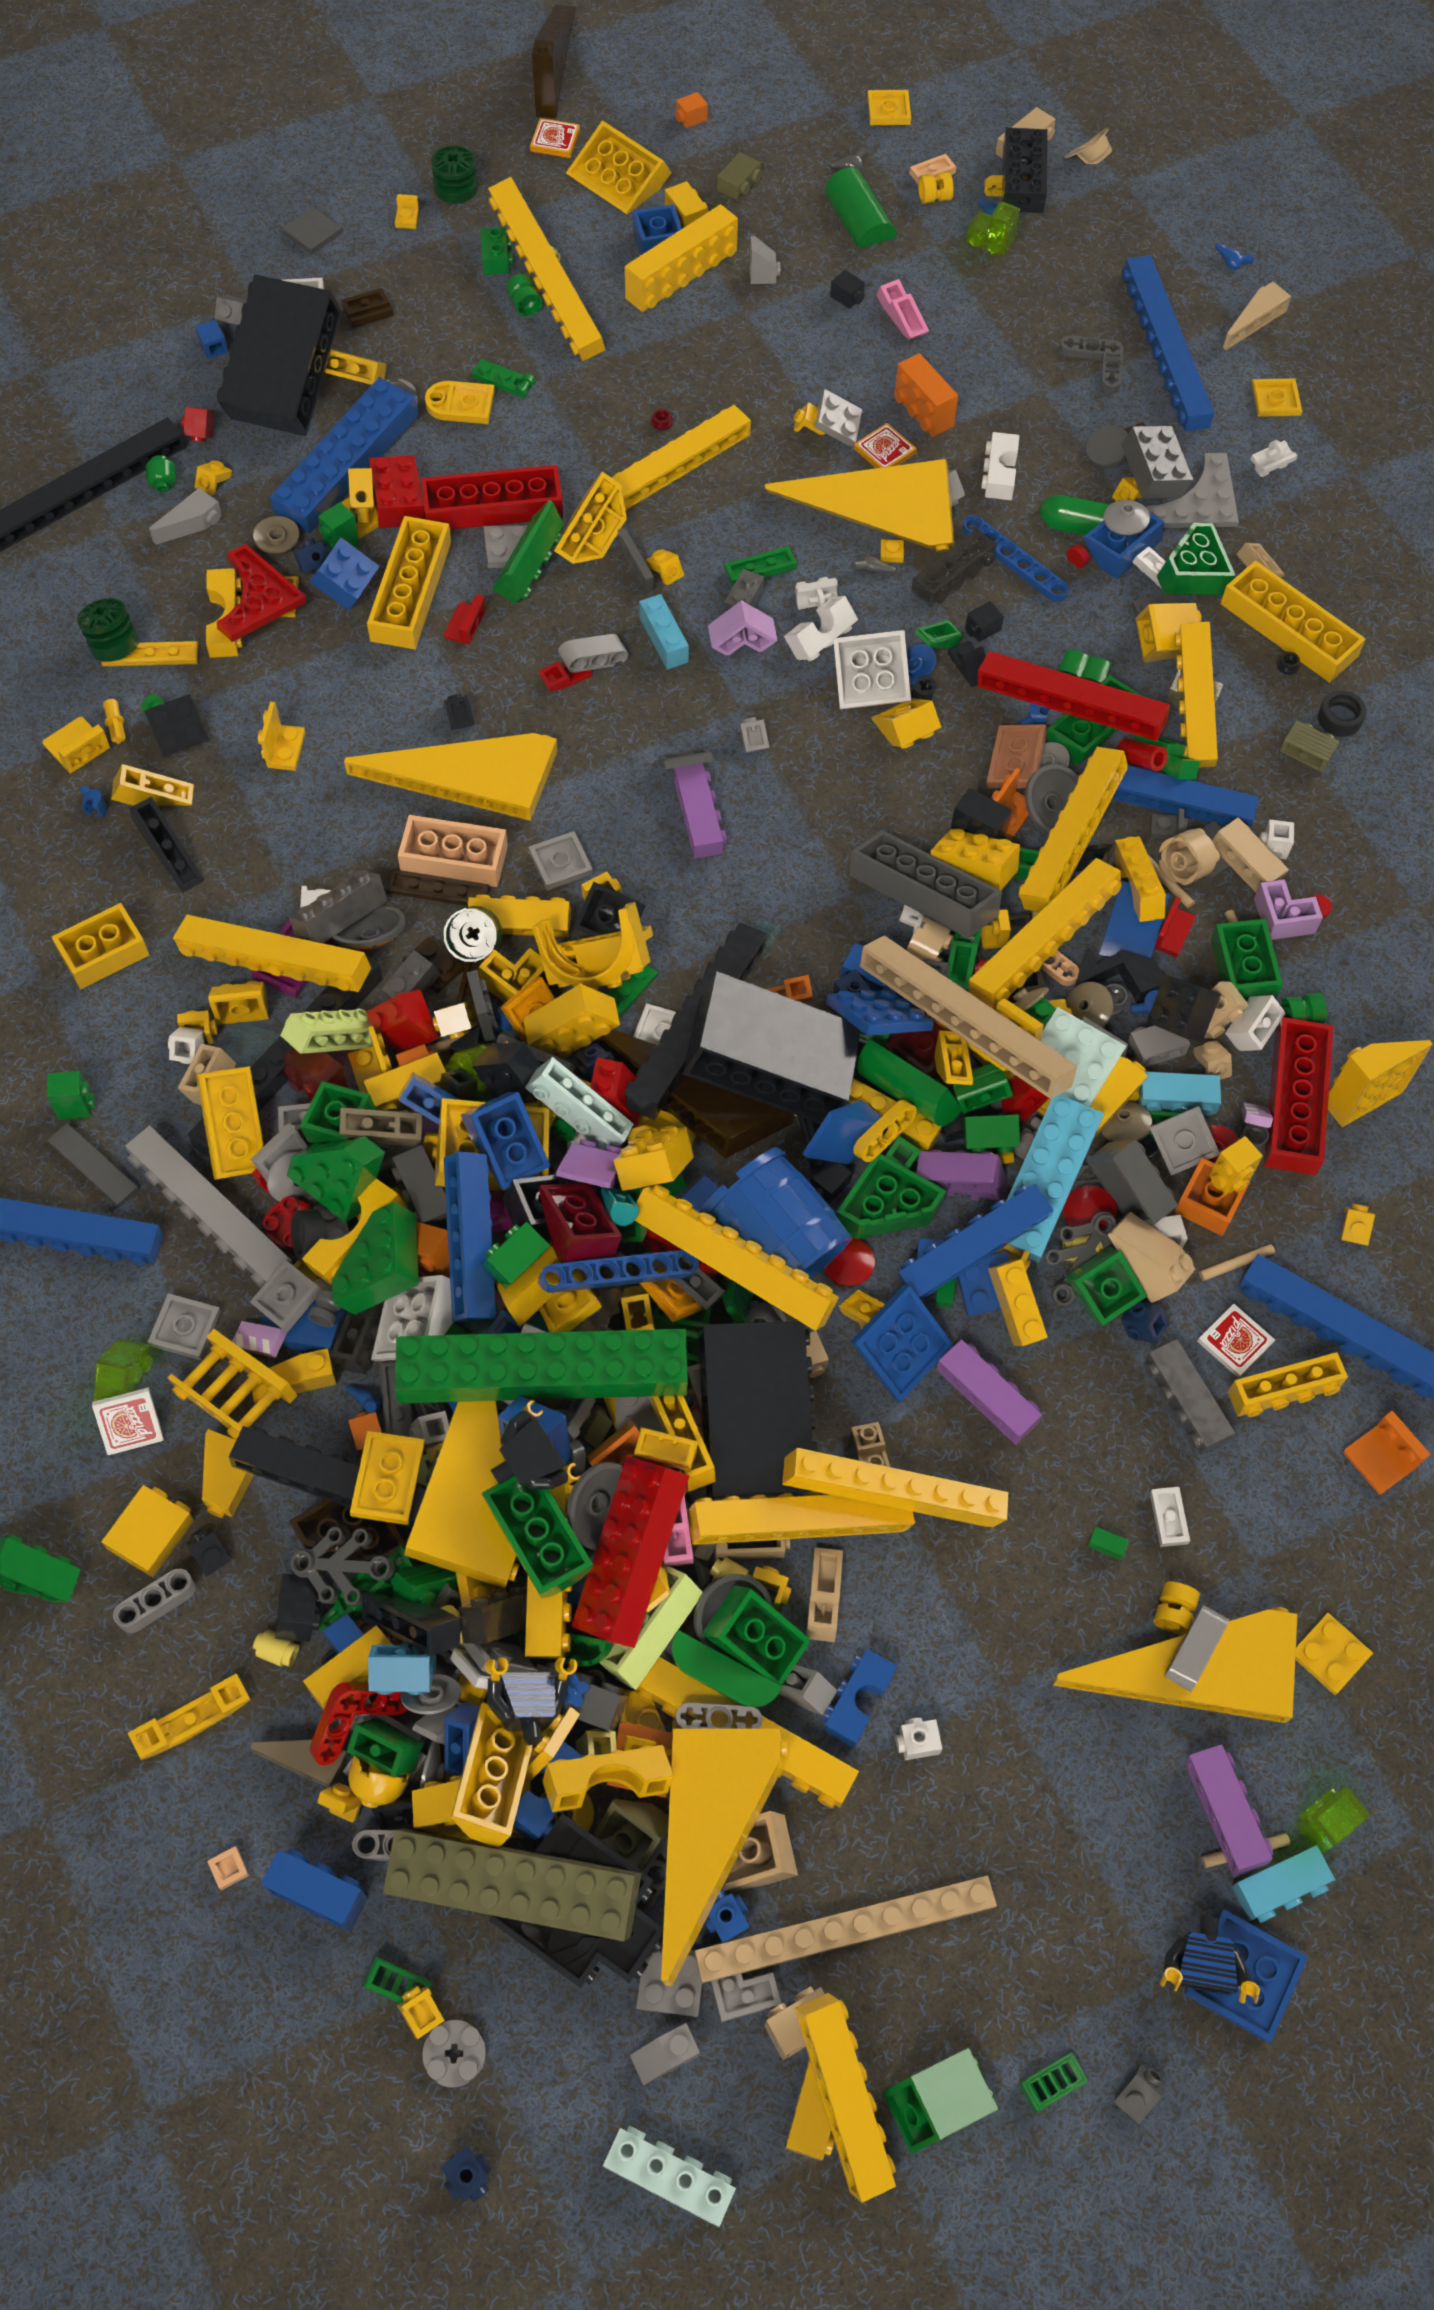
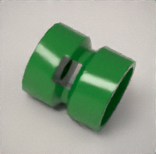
[506,273,543,317]
[1280,992,1327,1024]

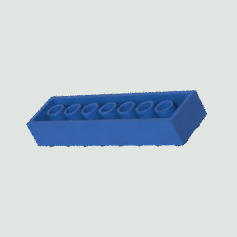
[269,377,419,534]

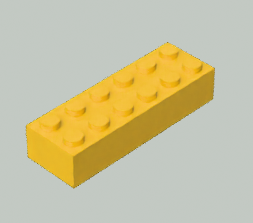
[625,204,738,312]
[367,516,451,650]
[1221,560,1366,683]

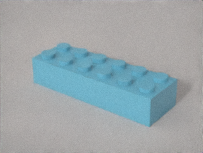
[1006,1095,1104,1263]

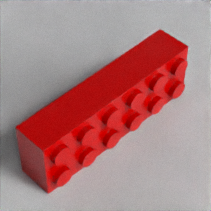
[421,465,564,530]
[1264,1017,1334,1176]
[572,1455,689,1648]

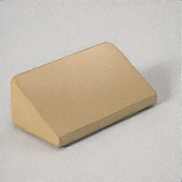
[1237,543,1285,578]

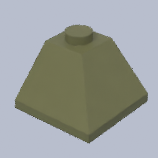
[593,1799,669,1871]

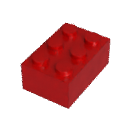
[369,455,424,528]

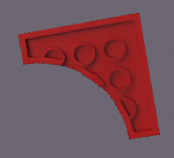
[217,544,306,642]

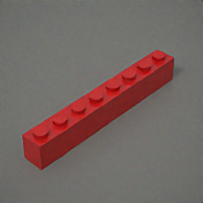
[978,651,1170,741]

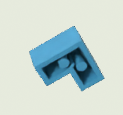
[368,1642,436,1695]

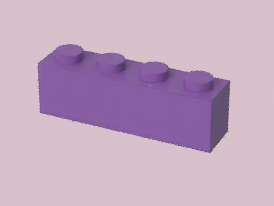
[674,763,727,859]
[936,1339,1042,1445]
[1185,1745,1273,1878]

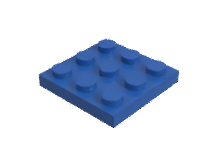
[826,988,934,1035]
[850,1285,953,1402]
[1184,1909,1308,2043]

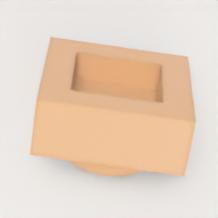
[207,1846,249,1891]

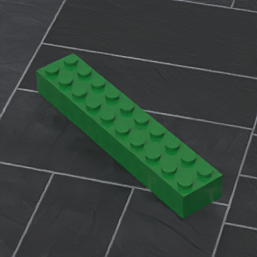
[395,1329,688,1403]

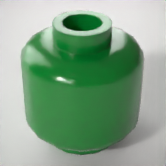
[145,456,177,492]

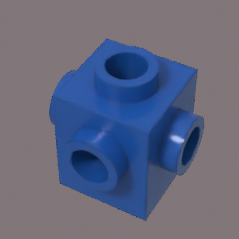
[705,1890,750,1943]

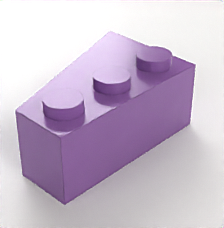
[916,1150,1007,1204]

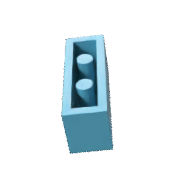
[639,594,689,670]
[1138,1072,1221,1117]
[1232,1845,1335,1923]

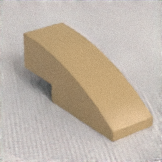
[806,1547,843,1642]

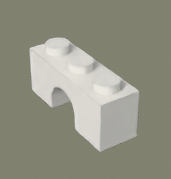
[981,432,1019,500]
[784,596,858,661]

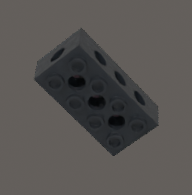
[1001,127,1048,213]

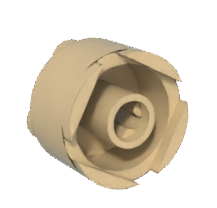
[1159,828,1220,885]
[907,916,954,962]

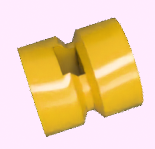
[918,172,953,204]
[1153,1582,1200,1635]

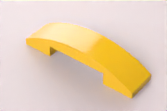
[128,1673,250,1760]

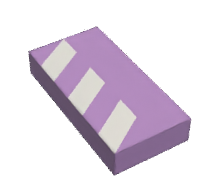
[1241,1102,1273,1128]
[232,1321,287,1358]

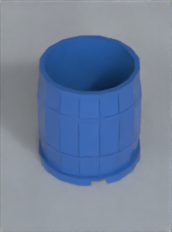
[699,1147,852,1279]

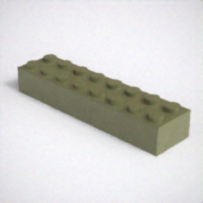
[383,1828,641,1941]

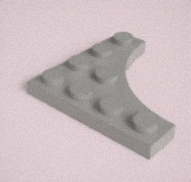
[1146,453,1239,528]

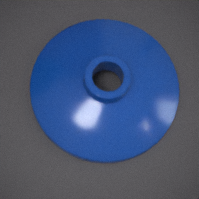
[906,644,936,686]

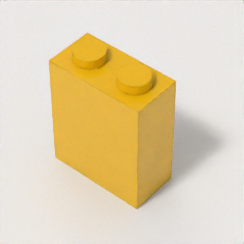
[101,1485,194,1578]

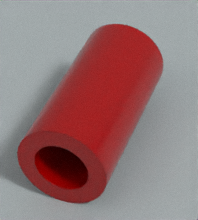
[1116,738,1168,771]

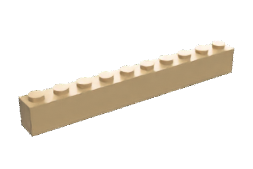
[860,935,1077,1099]

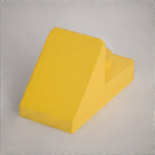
[839,1290,885,1329]

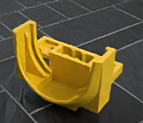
[532,902,653,990]

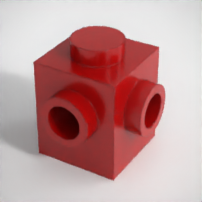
[181,407,215,442]

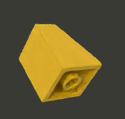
[1135,603,1201,663]

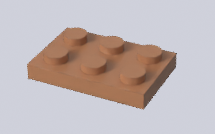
[986,724,1047,788]

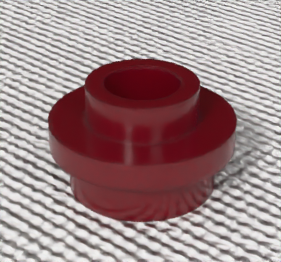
[651,409,673,430]

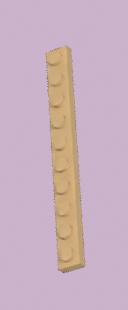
[694,1876,997,1984]

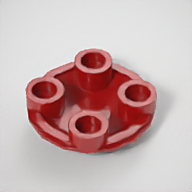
[1063,1185,1117,1235]
[263,1196,312,1249]
[823,1237,875,1287]

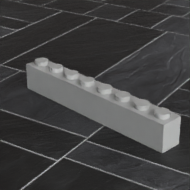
[125,1125,293,1288]

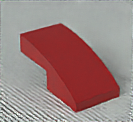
[538,661,593,691]

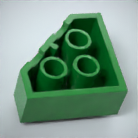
[1156,523,1236,595]
[287,1136,385,1223]
[836,1154,946,1239]
[332,1201,419,1315]
[0,1534,81,1603]

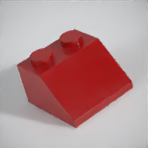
[366,990,439,1053]
[590,1058,640,1125]

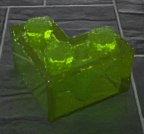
[966,201,1020,257]
[93,1338,153,1402]
[1295,1786,1371,1854]

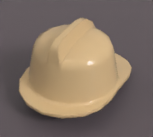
[1064,128,1112,164]

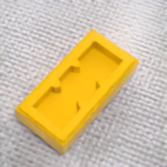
[634,1427,698,1472]

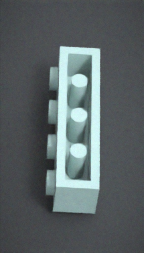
[525,1057,633,1150]
[603,2126,736,2227]

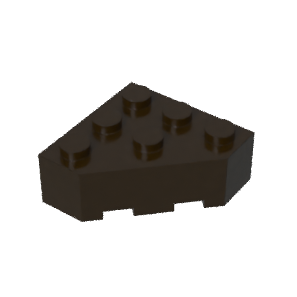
[289,1499,406,1562]

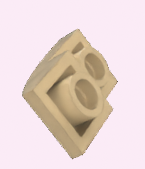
[851,1422,890,1467]

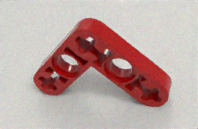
[310,1682,408,1766]

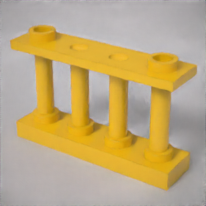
[167,1329,298,1440]

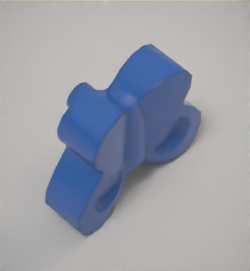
[563,1672,590,1707]

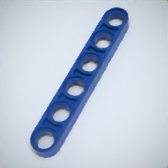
[962,515,1069,602]
[538,1250,699,1293]

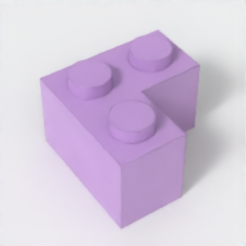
[708,600,777,655]
[1254,879,1323,940]

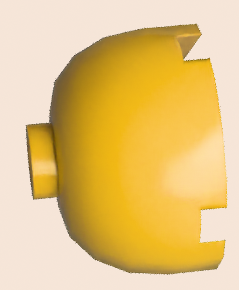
[348,1756,411,1808]

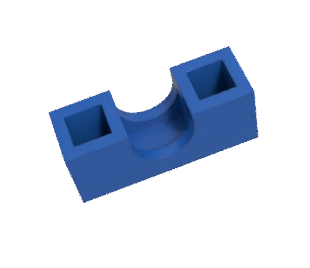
[822,1649,898,1749]
[513,1741,583,1842]

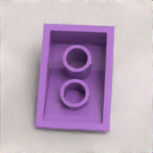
[556,1139,622,1188]

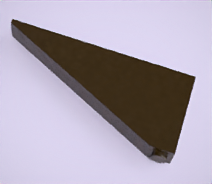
[532,5,576,118]
[588,1029,794,1159]

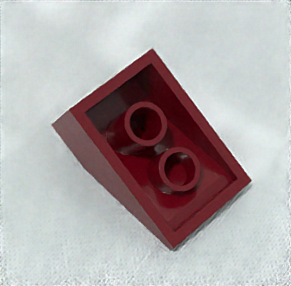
[539,1183,622,1263]

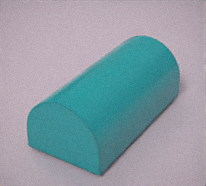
[599,1187,639,1226]

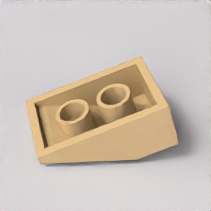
[1108,1212,1195,1303]
[721,1811,798,1894]

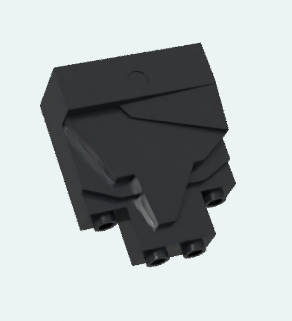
[489,1812,664,1988]

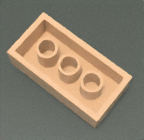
[398,815,508,887]

